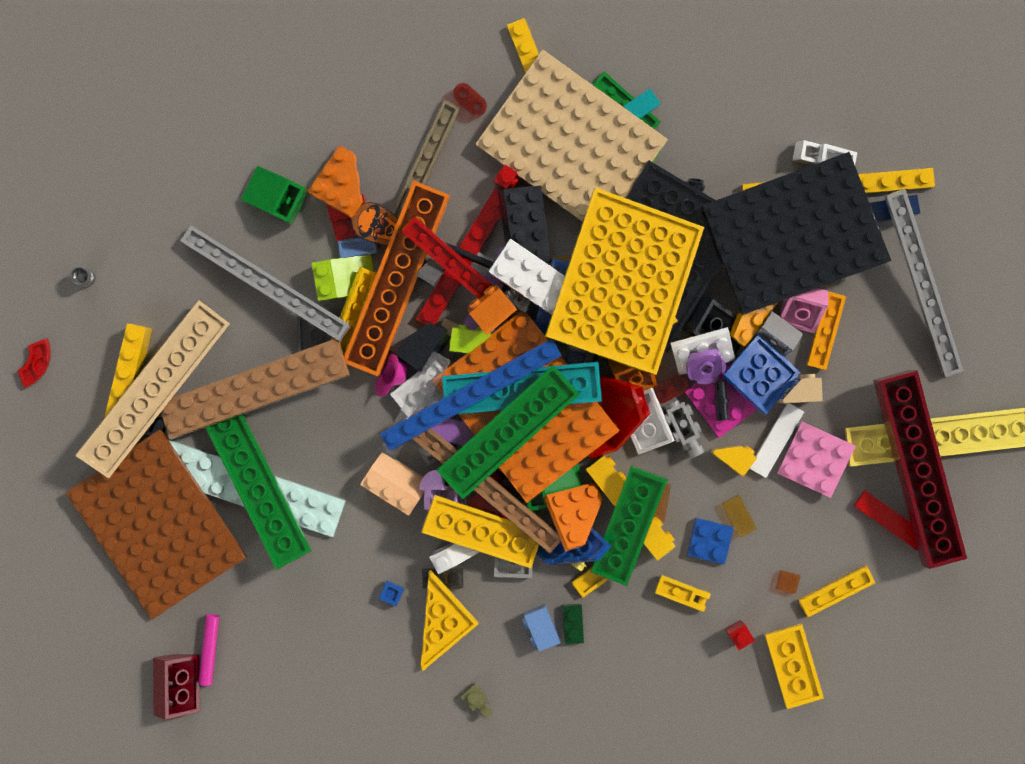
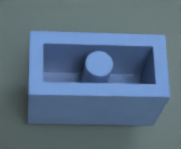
[522,604,560,652]

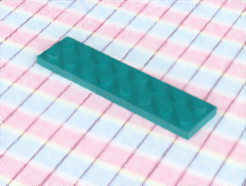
[442,362,602,414]

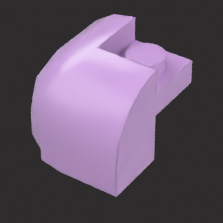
[419,470,467,510]

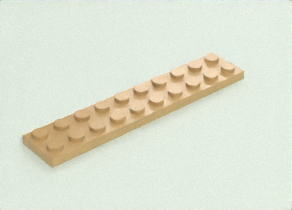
[75,300,230,478]

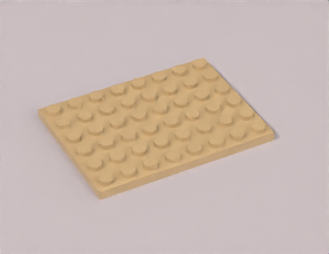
[475,50,668,222]

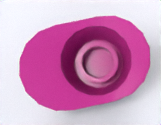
[375,354,410,397]

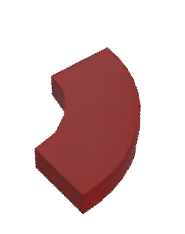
[17,339,51,388]

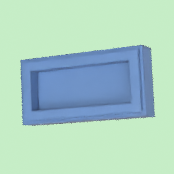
[337,237,379,258]

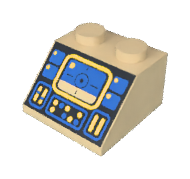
[776,374,823,403]

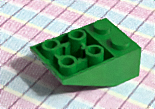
[241,165,308,225]
[527,464,582,511]

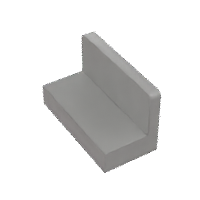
[755,312,803,357]

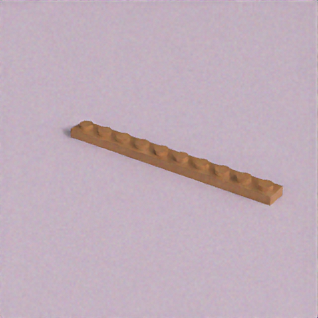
[410,413,561,553]

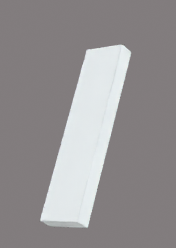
[750,403,804,478]

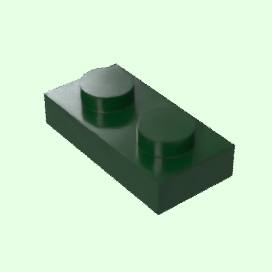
[562,604,584,644]

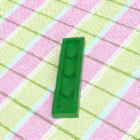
[592,71,661,129]

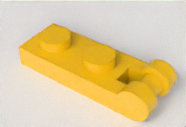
[654,574,711,612]

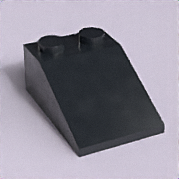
[682,296,740,356]

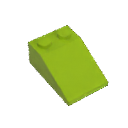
[312,255,374,302]

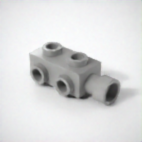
[664,400,704,458]

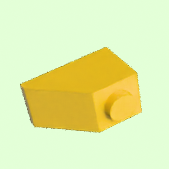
[710,445,757,476]

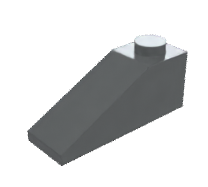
[416,258,446,288]

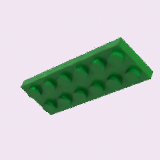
[591,465,668,586]

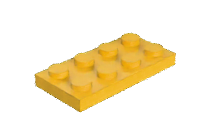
[764,623,824,709]

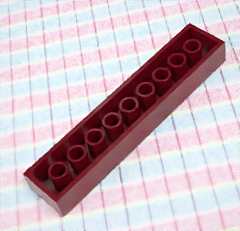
[873,370,967,569]

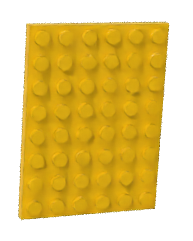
[545,187,704,375]

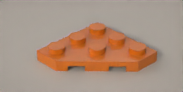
[307,145,363,218]
[544,482,603,552]

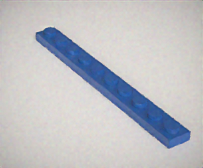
[380,339,562,451]

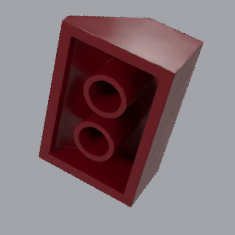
[153,654,200,720]

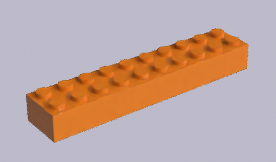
[344,180,451,376]

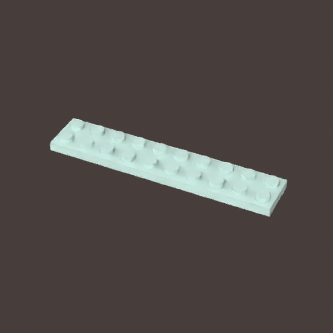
[168,439,346,537]

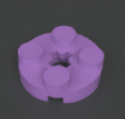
[686,349,726,384]

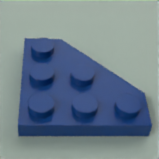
[536,527,612,565]

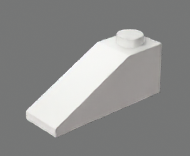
[429,543,479,574]

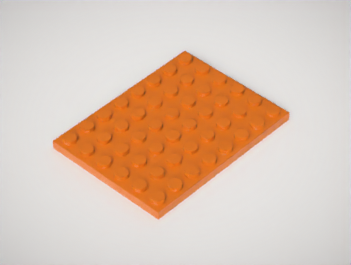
[433,311,619,503]

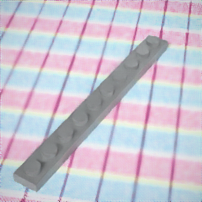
[884,189,964,377]
[180,225,350,342]

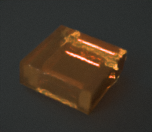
[776,570,801,594]

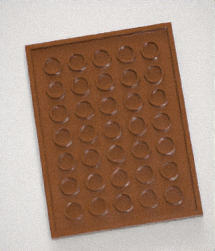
[66,430,247,620]

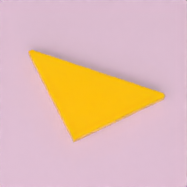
[420,570,479,671]

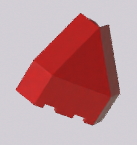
[589,374,651,459]

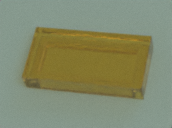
[722,495,757,538]

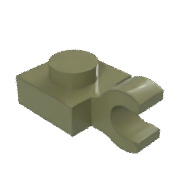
[460,683,493,719]

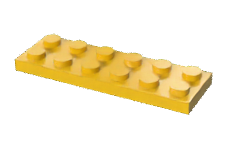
[421,495,539,568]

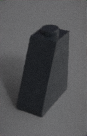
[390,322,451,375]

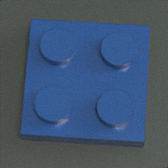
[687,518,734,565]

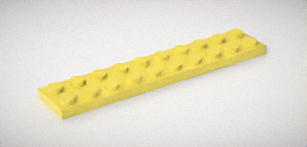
[844,408,1025,466]

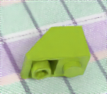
[449,325,491,353]

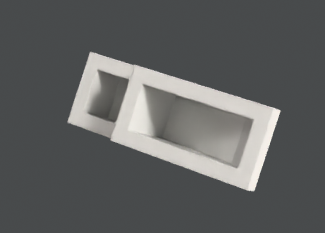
[792,140,857,165]

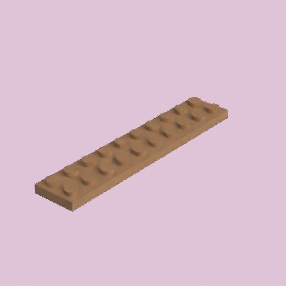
[161,339,350,439]

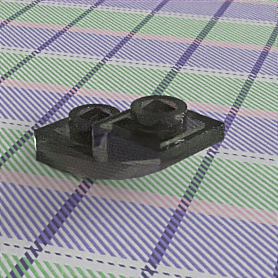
[422,568,463,589]

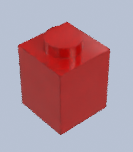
[725,620,755,651]

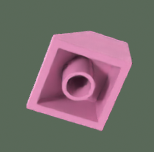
[779,288,828,333]

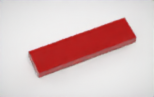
[853,490,918,551]

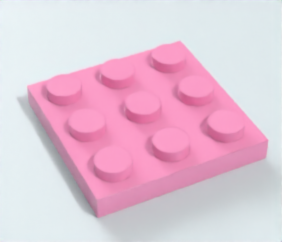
[777,421,856,498]

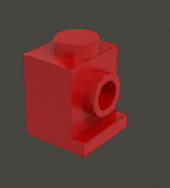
[494,164,521,189]

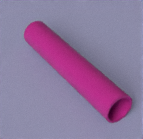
[198,614,219,686]

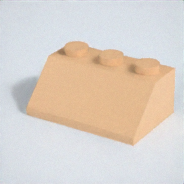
[360,451,425,516]

